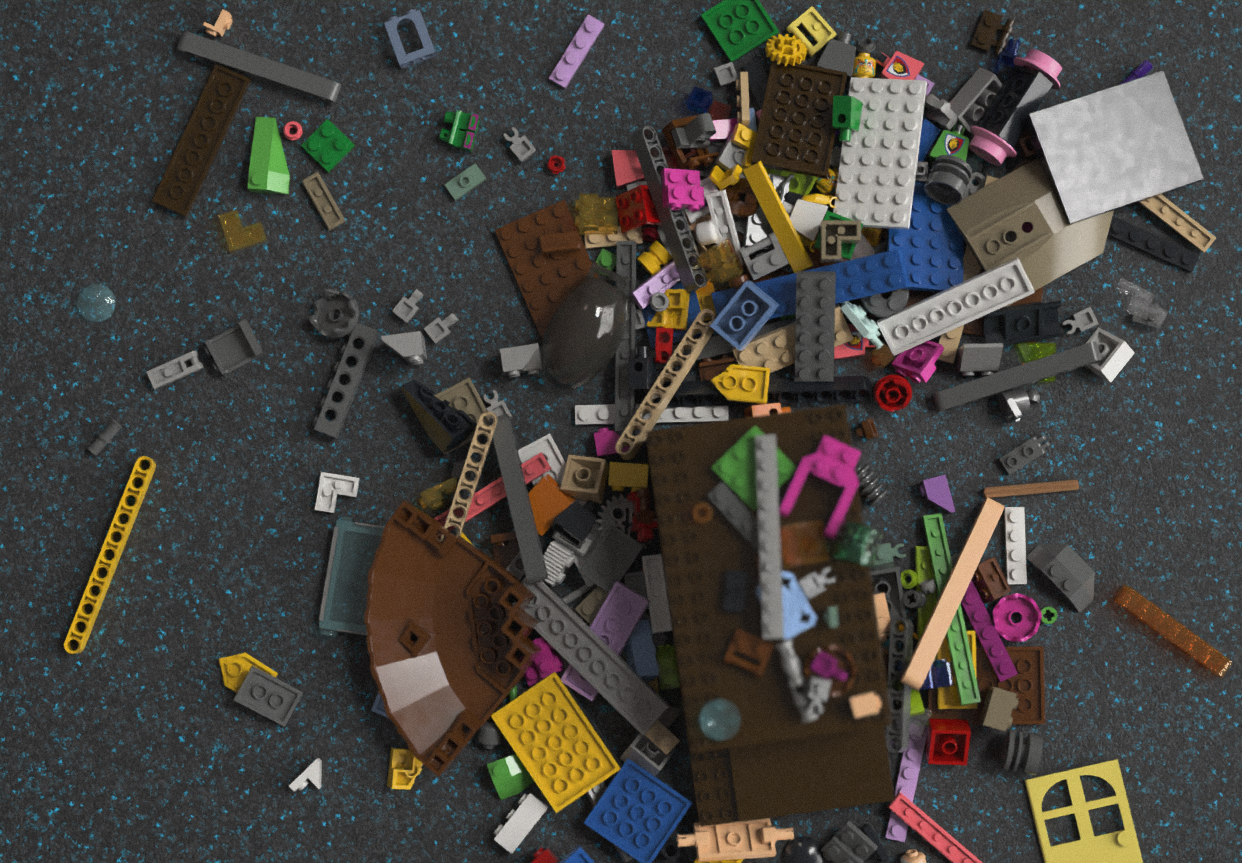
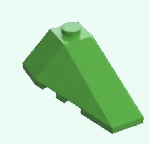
[248,117,290,195]
[487,753,534,800]

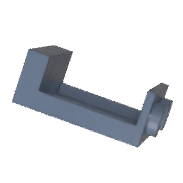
[384,9,437,69]

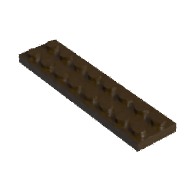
[152,64,251,217]

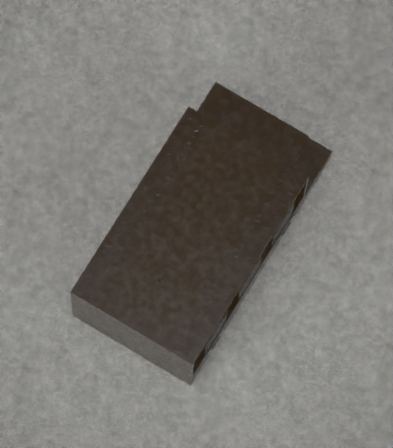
[646,404,895,827]

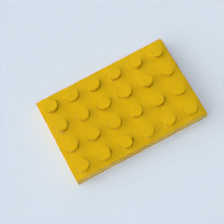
[491,672,621,813]

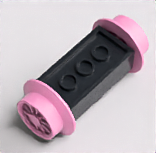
[968,49,1062,166]

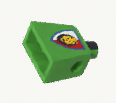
[928,124,969,163]

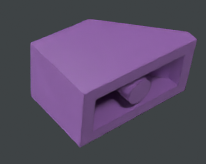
[919,475,956,514]

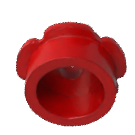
[547,155,565,174]

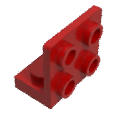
[615,185,661,233]

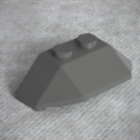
[1026,544,1095,613]

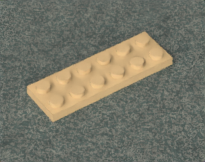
[732,304,854,373]

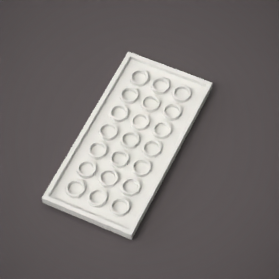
[833,77,927,230]

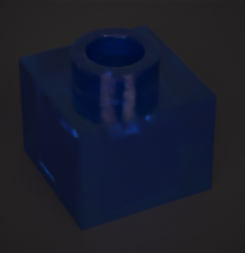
[687,86,713,114]

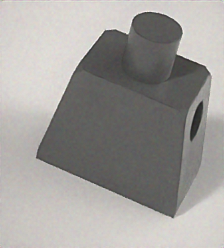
[817,32,856,80]

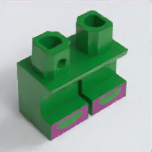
[440,110,480,153]

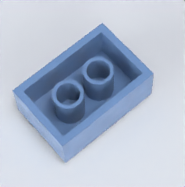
[710,281,780,351]

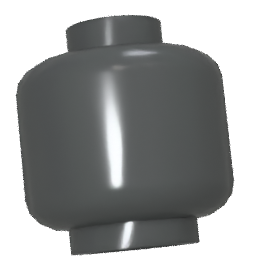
[477,719,503,749]

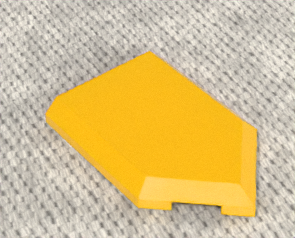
[711,364,770,404]
[219,653,278,693]

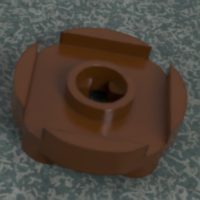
[726,178,760,218]

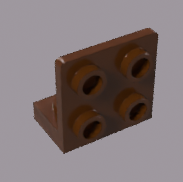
[490,531,524,569]

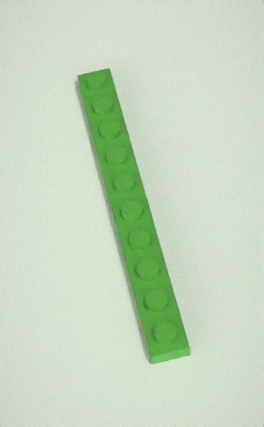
[921,513,981,706]

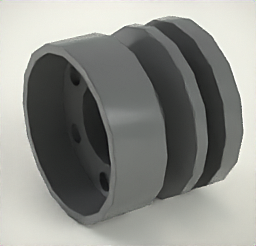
[924,155,972,205]
[1001,729,1043,775]

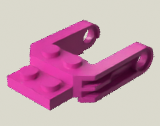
[779,435,862,539]

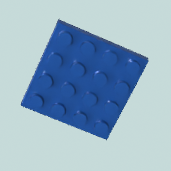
[584,758,692,863]

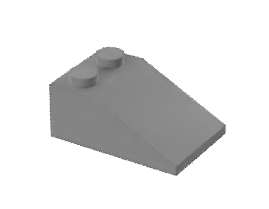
[957,343,1003,376]

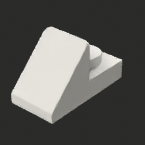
[289,758,322,791]

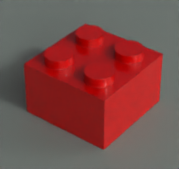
[925,718,971,765]

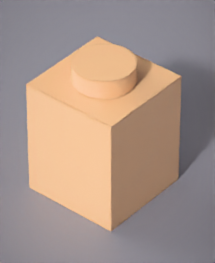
[849,692,881,718]

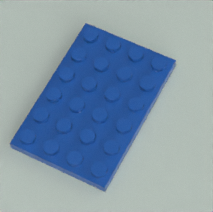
[887,182,964,292]

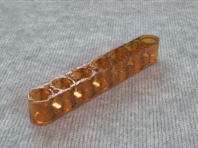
[1113,584,1233,678]

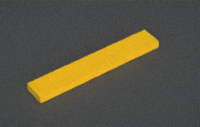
[743,161,813,273]

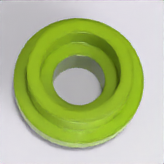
[900,570,918,589]

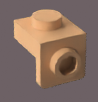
[203,9,233,37]

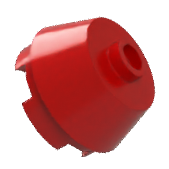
[874,375,912,412]

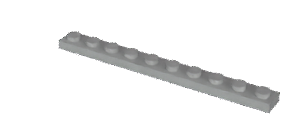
[755,435,784,639]

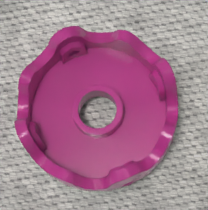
[992,593,1042,642]

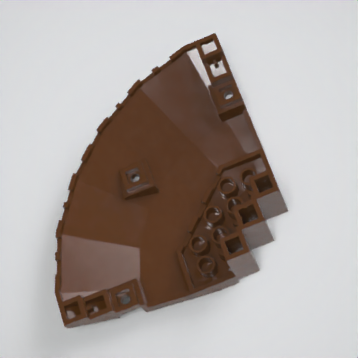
[364,501,543,777]

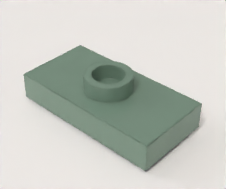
[445,163,487,201]

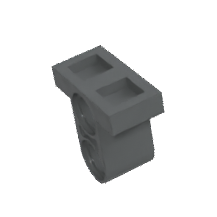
[671,113,716,148]

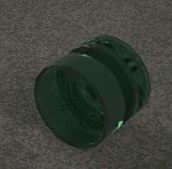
[831,521,883,568]

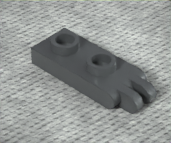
[998,435,1051,475]

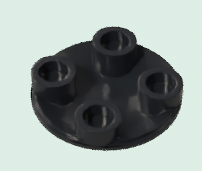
[784,836,823,863]

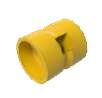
[637,240,673,276]

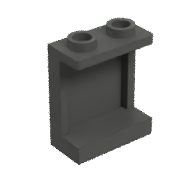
[204,319,265,376]

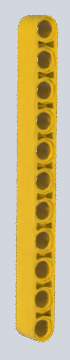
[64,456,156,654]

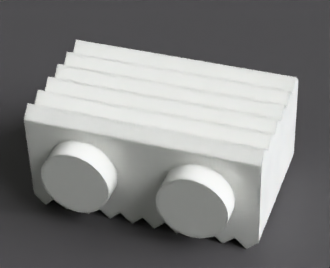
[543,540,575,587]

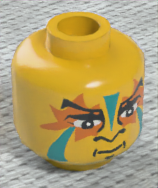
[852,53,876,78]
[816,168,839,194]

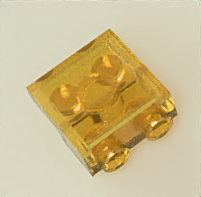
[575,194,618,235]
[419,477,459,510]

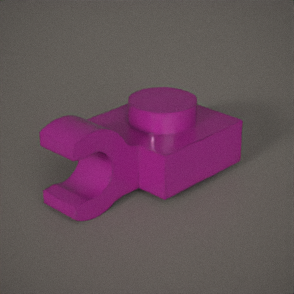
[810,651,848,681]

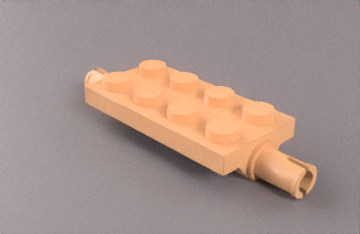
[676,818,794,862]

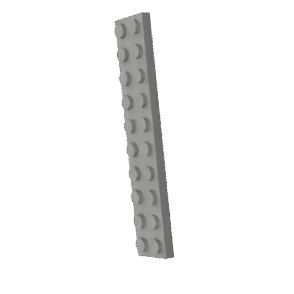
[522,577,670,735]

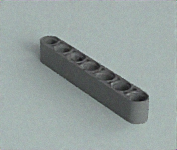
[886,618,913,753]

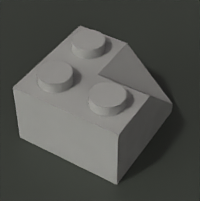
[500,343,543,378]

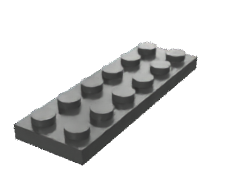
[795,271,836,382]

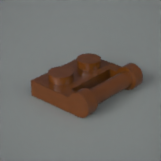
[723,628,775,678]

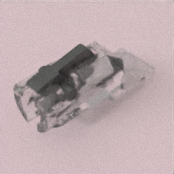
[1114,278,1168,329]

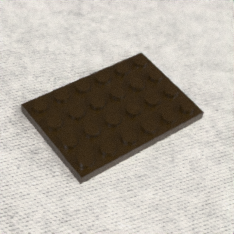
[751,60,847,179]

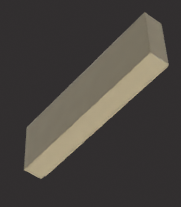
[302,172,346,231]

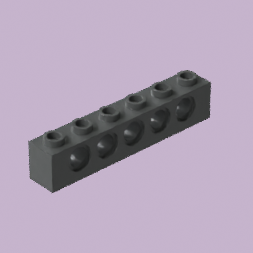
[313,323,379,439]

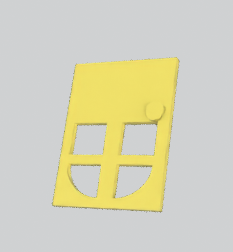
[1024,759,1143,863]

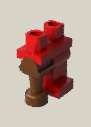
[627,489,658,542]

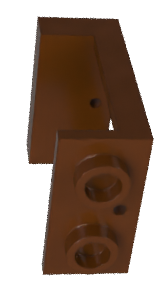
[662,115,719,170]

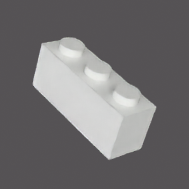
[494,792,549,854]

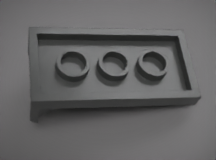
[744,173,794,251]

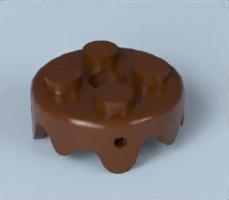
[804,645,857,697]

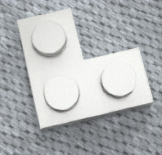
[315,472,360,513]

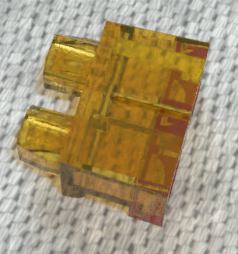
[698,238,745,283]

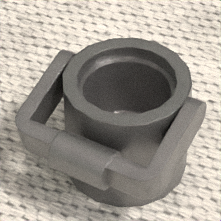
[999,387,1030,423]

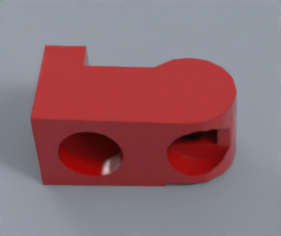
[655,328,674,364]

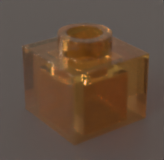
[870,343,896,369]

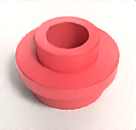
[283,121,303,141]

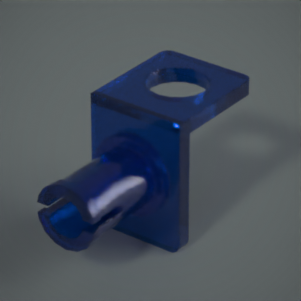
[994,39,1023,76]

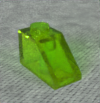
[655,644,680,690]

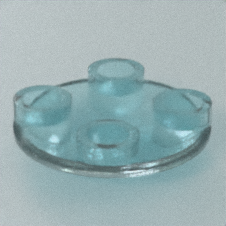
[77,284,116,322]
[700,699,740,740]

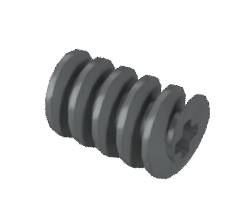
[855,464,887,507]

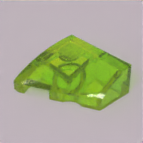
[1017,343,1056,383]

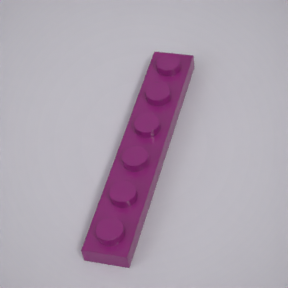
[961,580,1018,683]

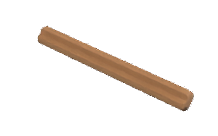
[983,480,1079,498]

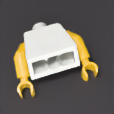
[783,193,838,252]

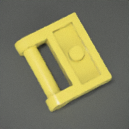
[786,6,837,57]

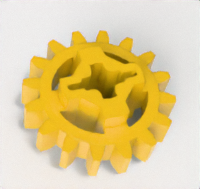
[765,34,807,66]

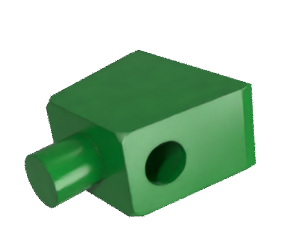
[832,96,863,142]

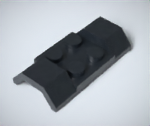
[982,301,1061,345]

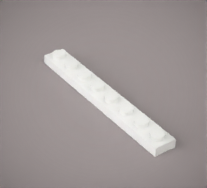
[575,403,729,425]

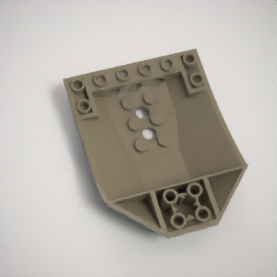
[946,158,1114,307]

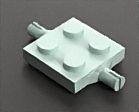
[840,301,883,349]

